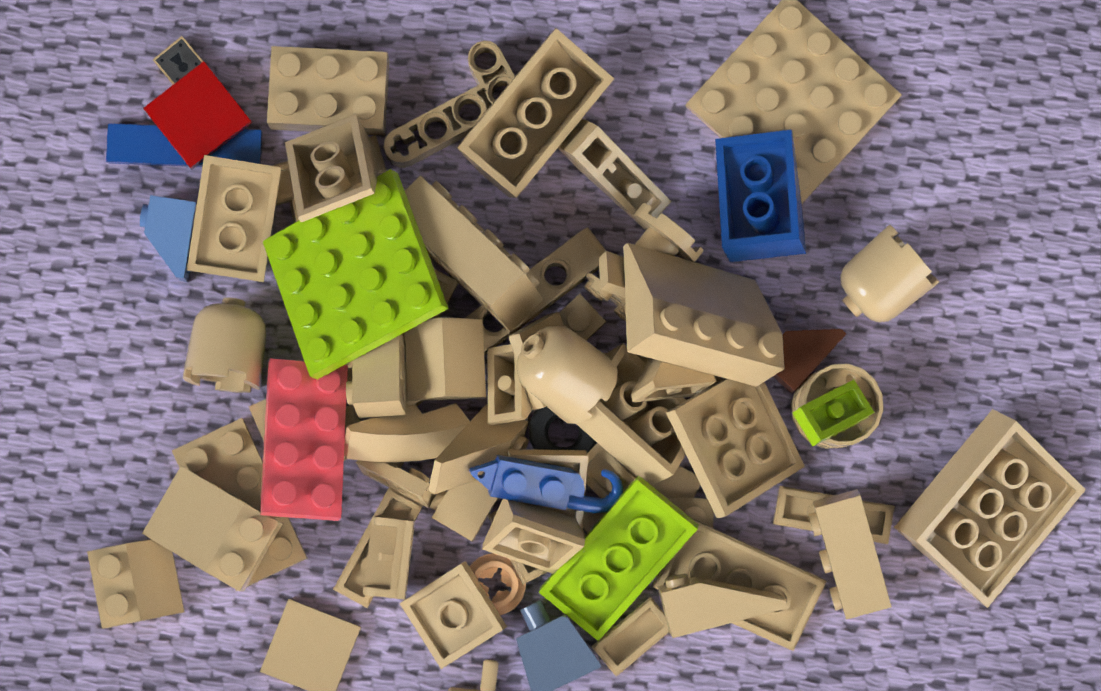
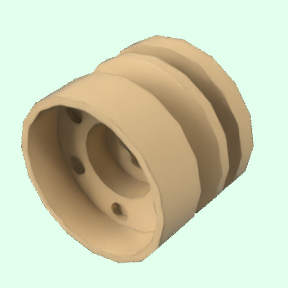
[791,364,883,449]

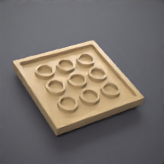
[685,0,902,204]

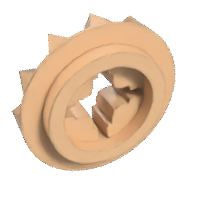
[470,553,526,615]

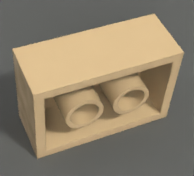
[267,46,390,136]
[577,343,686,486]

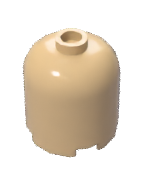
[840,225,939,323]
[183,298,266,393]
[516,326,618,424]

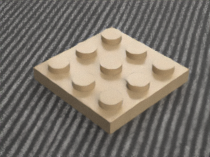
[666,378,805,518]

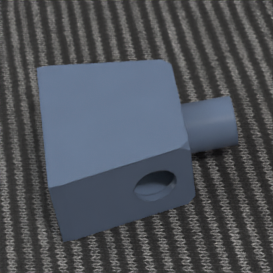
[516,600,601,691]

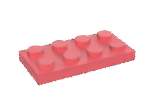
[260,358,348,521]

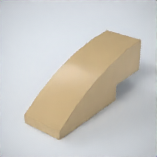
[344,403,470,462]

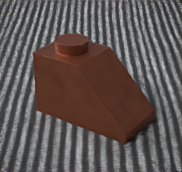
[773,329,846,393]

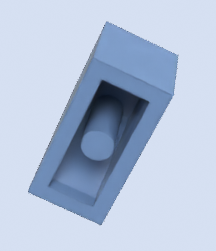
[140,195,197,282]

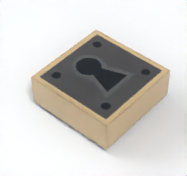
[153,36,203,84]

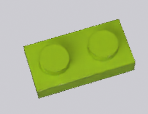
[792,379,875,446]

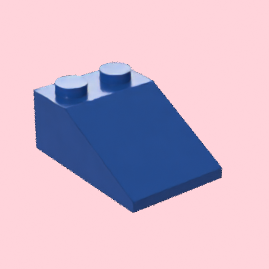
[715,130,806,262]

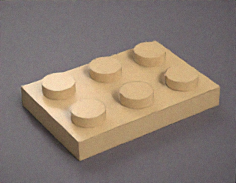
[187,155,282,282]

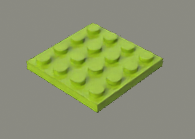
[263,169,449,380]

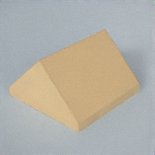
[405,317,486,401]
[482,499,585,574]

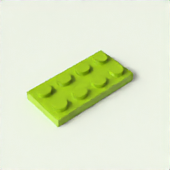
[539,475,699,641]

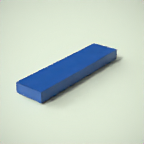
[106,123,263,167]

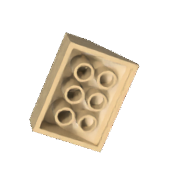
[623,243,785,387]
[894,409,1086,608]

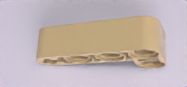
[384,41,515,168]

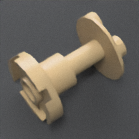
[584,203,704,322]

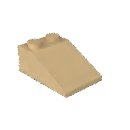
[285,114,379,222]
[142,466,283,591]

